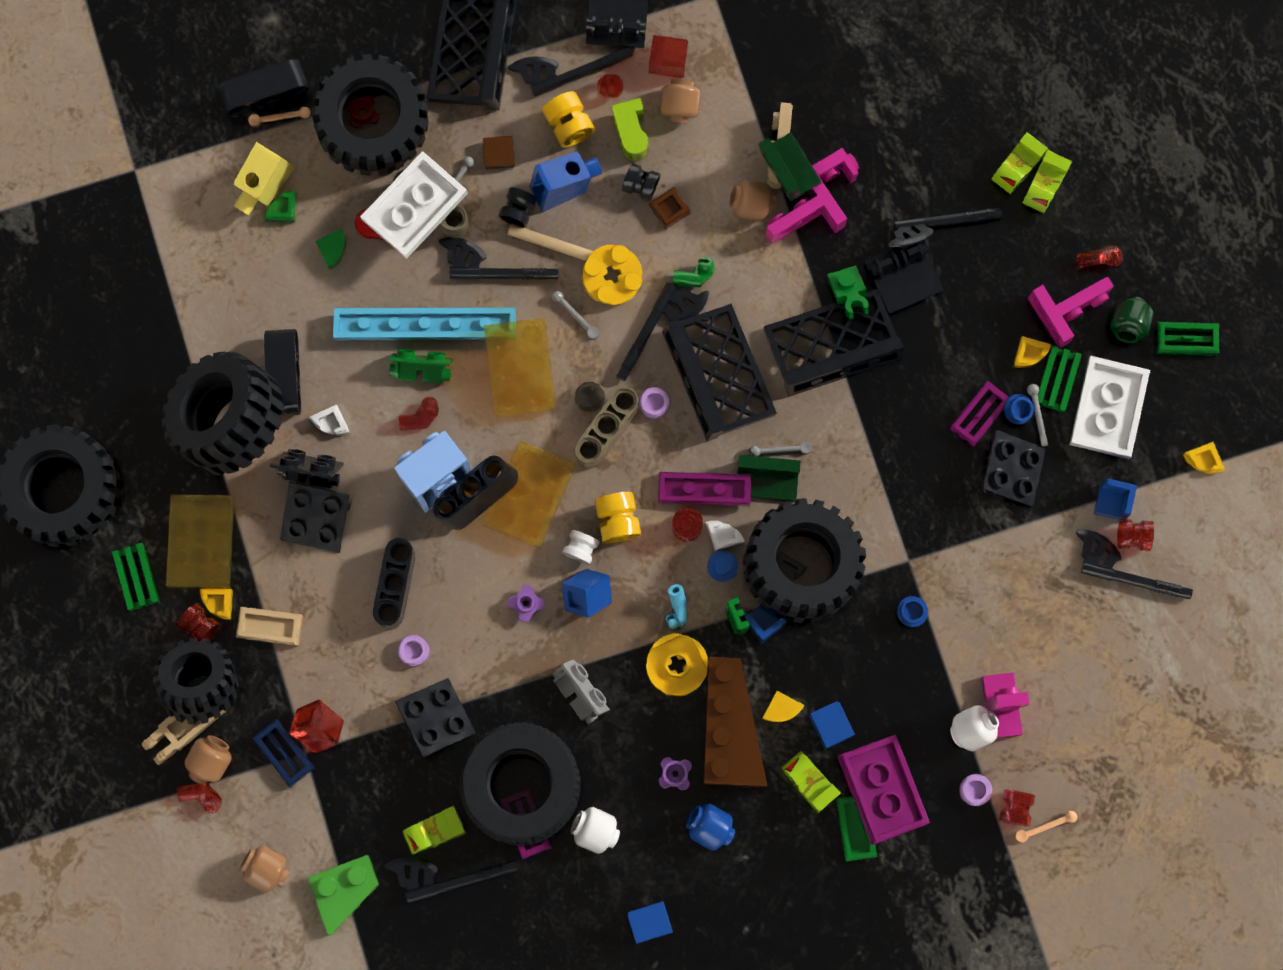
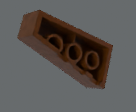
[703,657,767,788]

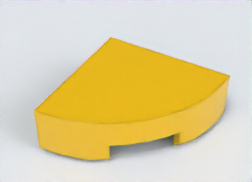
[1013,336,1051,368]
[1183,442,1225,474]
[200,589,233,621]
[762,691,805,723]

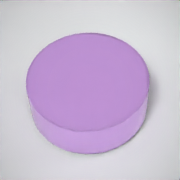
[640,387,670,419]
[398,635,430,667]
[959,774,992,806]

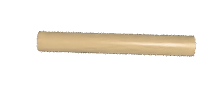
[508,224,593,261]

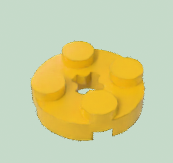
[581,244,643,306]
[646,633,708,696]

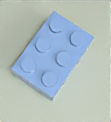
[394,430,471,513]

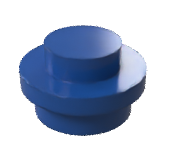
[1003,394,1034,424]
[707,551,738,582]
[897,596,928,627]

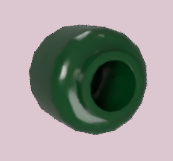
[1110,296,1153,343]

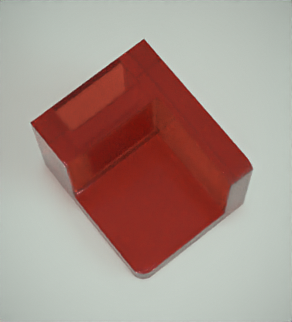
[649,35,688,78]
[290,699,344,753]

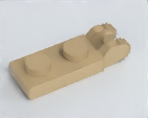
[767,102,793,191]
[141,710,226,765]

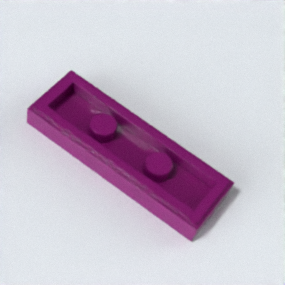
[658,472,752,507]

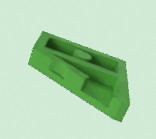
[308,855,379,935]

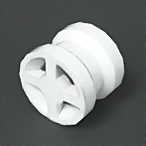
[562,530,600,565]

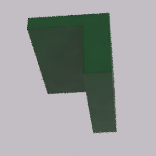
[758,132,822,202]
[737,455,801,502]

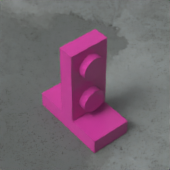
[765,171,847,245]
[1028,276,1114,349]
[981,672,1029,738]

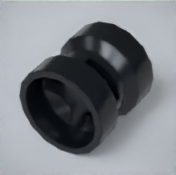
[622,163,661,201]
[498,187,537,228]

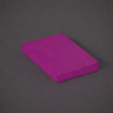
[837,734,930,845]

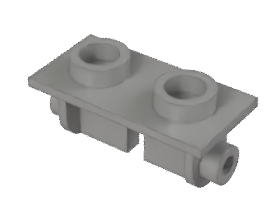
[552,660,610,724]

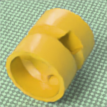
[542,91,595,148]
[594,492,641,544]

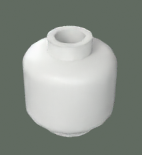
[950,705,999,751]
[571,807,620,854]

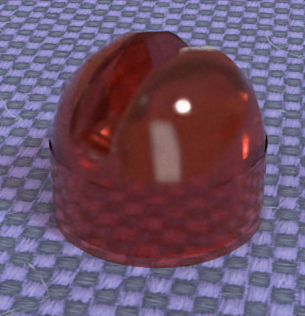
[597,74,623,98]

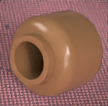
[660,79,701,124]
[729,179,776,221]
[184,735,232,784]
[239,845,289,893]

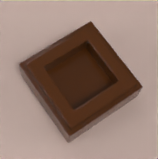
[483,136,515,170]
[649,187,691,229]

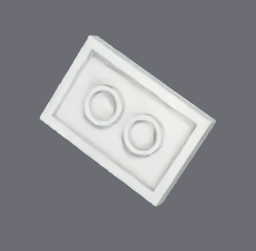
[360,151,468,259]
[1069,356,1150,459]

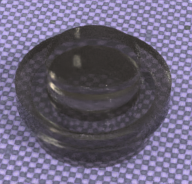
[574,382,605,412]

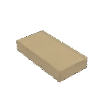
[236,607,303,646]

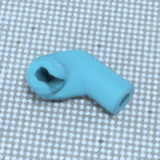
[665,584,687,630]

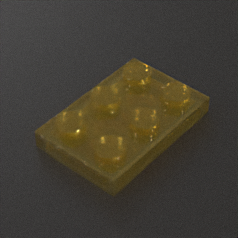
[484,318,556,416]
[483,440,576,549]
[166,495,234,588]

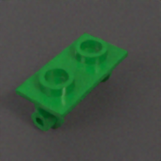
[389,349,453,384]

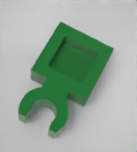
[827,266,869,320]

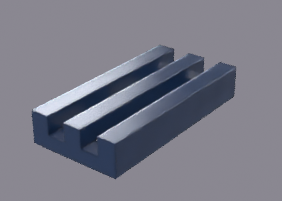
[252,719,316,788]

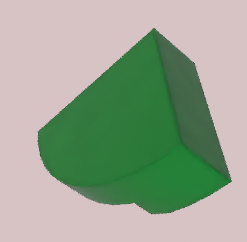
[264,191,297,222]
[315,228,347,270]

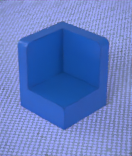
[1093,478,1137,521]
[562,569,612,618]
[743,605,787,644]
[808,701,855,750]
[628,901,673,944]

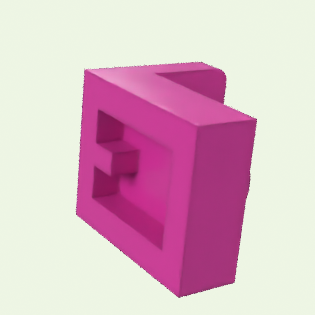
[812,148,859,183]

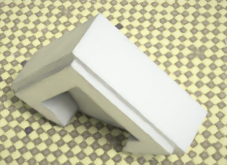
[309,404,350,436]
[705,521,745,552]

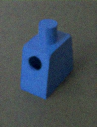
[529,152,602,212]

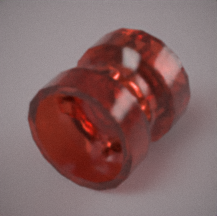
[672,507,703,542]
[1117,518,1154,551]
[176,603,220,642]
[999,789,1035,827]

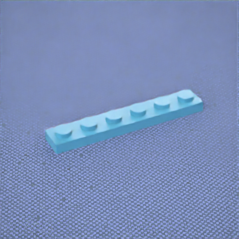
[333,308,516,340]

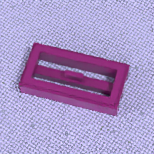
[949,381,1009,447]
[500,789,552,859]

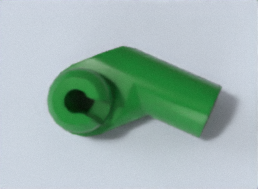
[673,257,715,288]

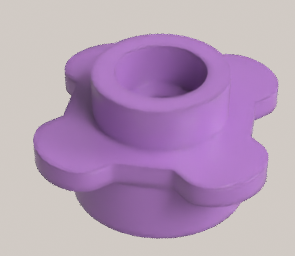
[508,585,545,622]
[659,757,692,791]

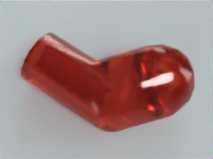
[1077,245,1123,268]
[399,397,439,431]
[177,783,222,813]

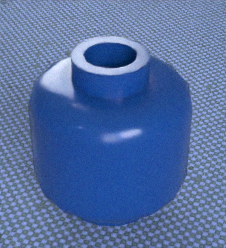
[686,803,735,851]

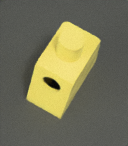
[234,142,296,215]

